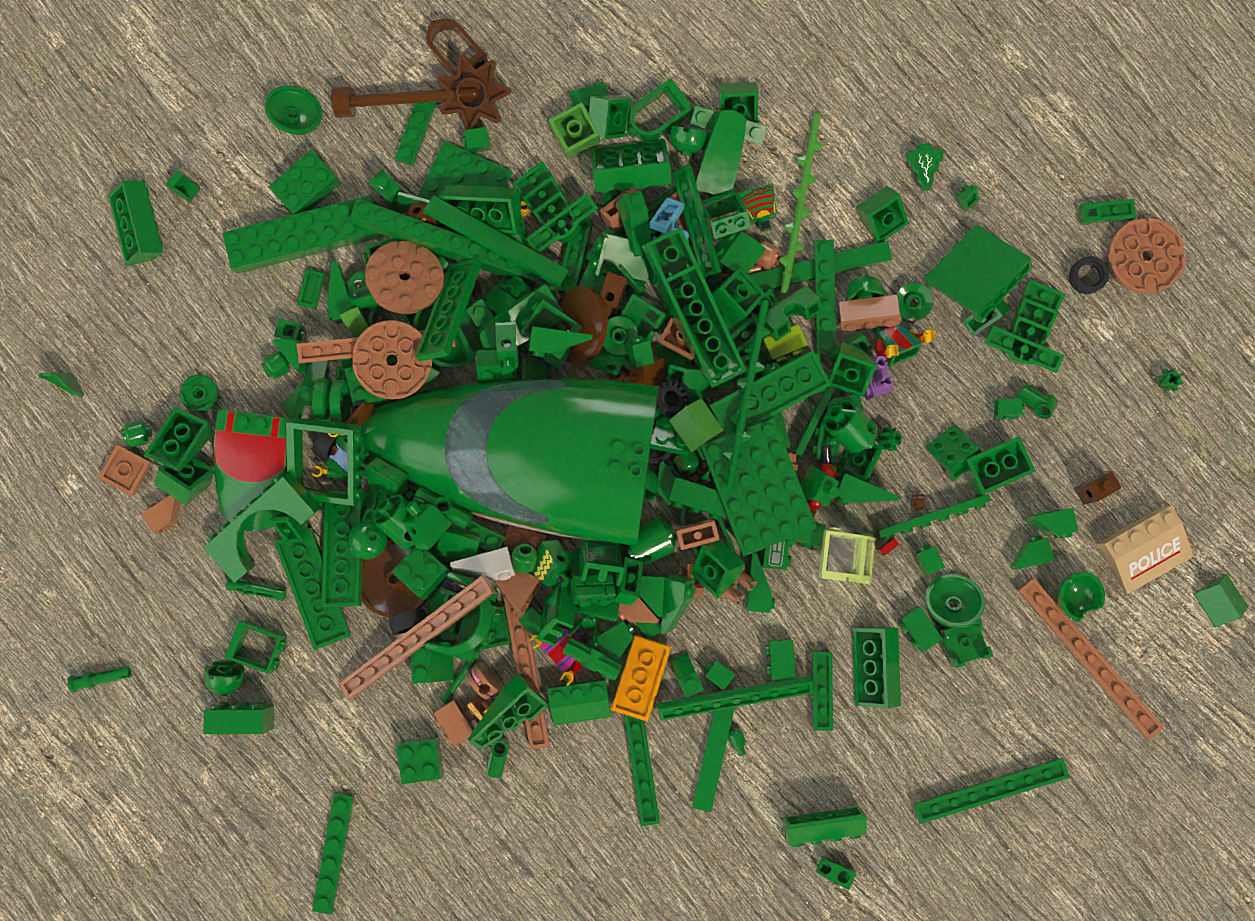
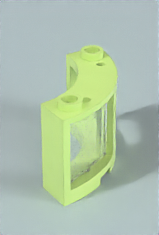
[818,527,876,584]

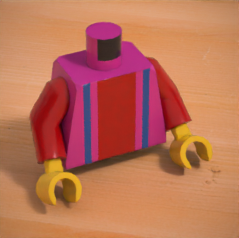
[528,626,588,686]

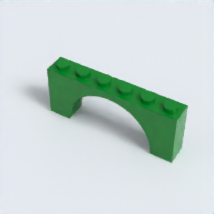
[203,472,322,583]

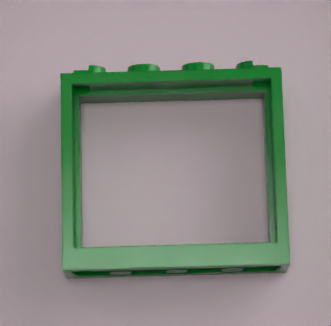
[286,417,363,506]

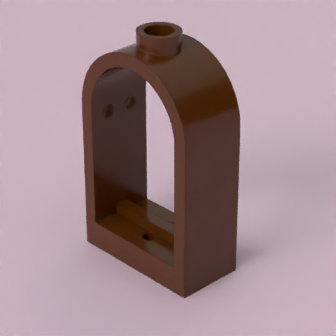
[426,18,488,76]

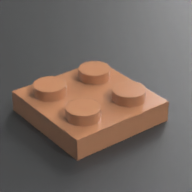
[98,444,153,496]

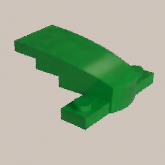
[689,105,767,195]
[512,161,599,254]
[984,280,1066,373]
[465,284,564,366]

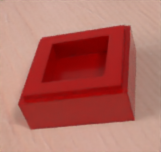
[877,538,899,556]

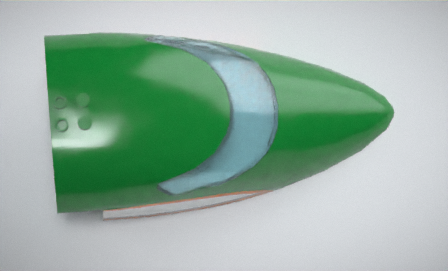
[361,378,659,546]

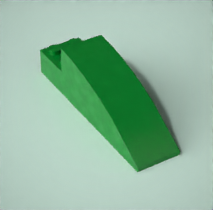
[642,227,747,388]

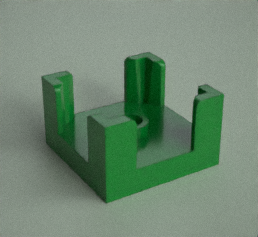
[938,618,994,668]

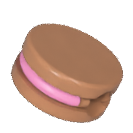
[466,662,502,700]

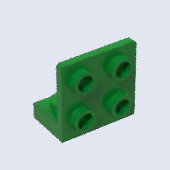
[925,425,981,482]

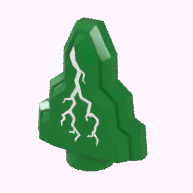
[905,143,944,191]

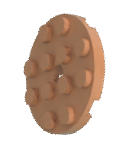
[1107,218,1186,294]
[365,241,444,314]
[353,320,432,399]

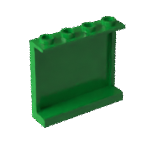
[924,224,1033,323]

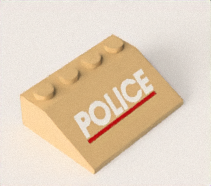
[1097,505,1194,594]

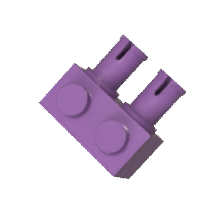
[864,356,894,400]

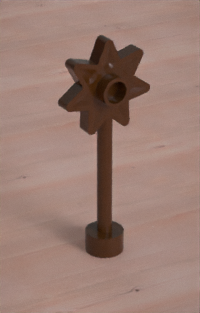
[331,55,512,130]

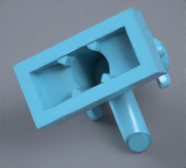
[650,198,689,240]

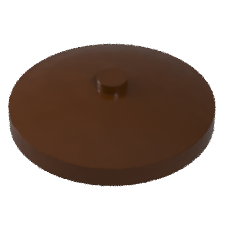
[558,286,608,364]
[362,540,429,618]

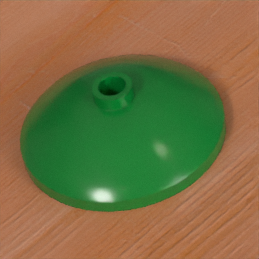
[264,86,323,135]
[925,574,985,628]

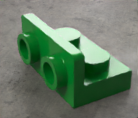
[811,422,840,464]

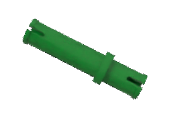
[226,578,287,601]

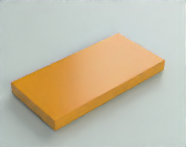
[611,635,671,722]

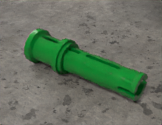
[68,665,132,693]

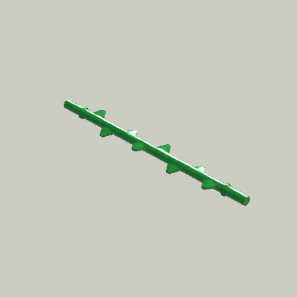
[723,300,770,489]

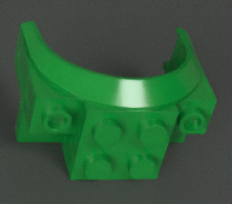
[425,572,503,662]

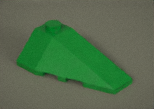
[468,673,549,750]

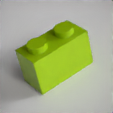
[762,324,808,363]

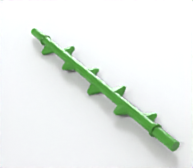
[779,113,823,295]

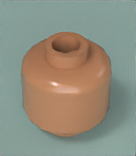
[755,241,781,269]

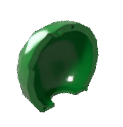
[1057,572,1105,622]

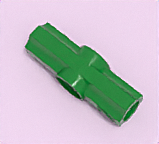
[412,487,473,530]
[563,638,623,681]

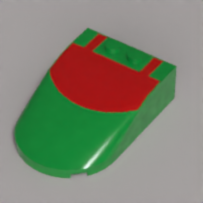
[214,410,292,532]

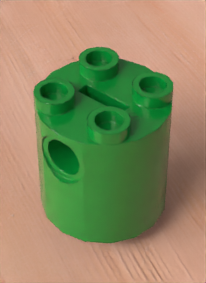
[823,400,877,454]
[373,494,415,551]
[625,517,677,566]

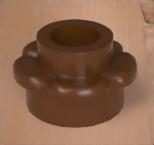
[911,491,925,510]

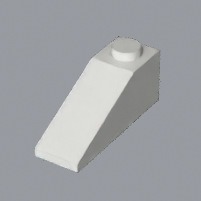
[450,547,515,580]

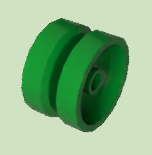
[312,378,351,422]

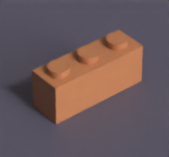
[839,295,900,331]

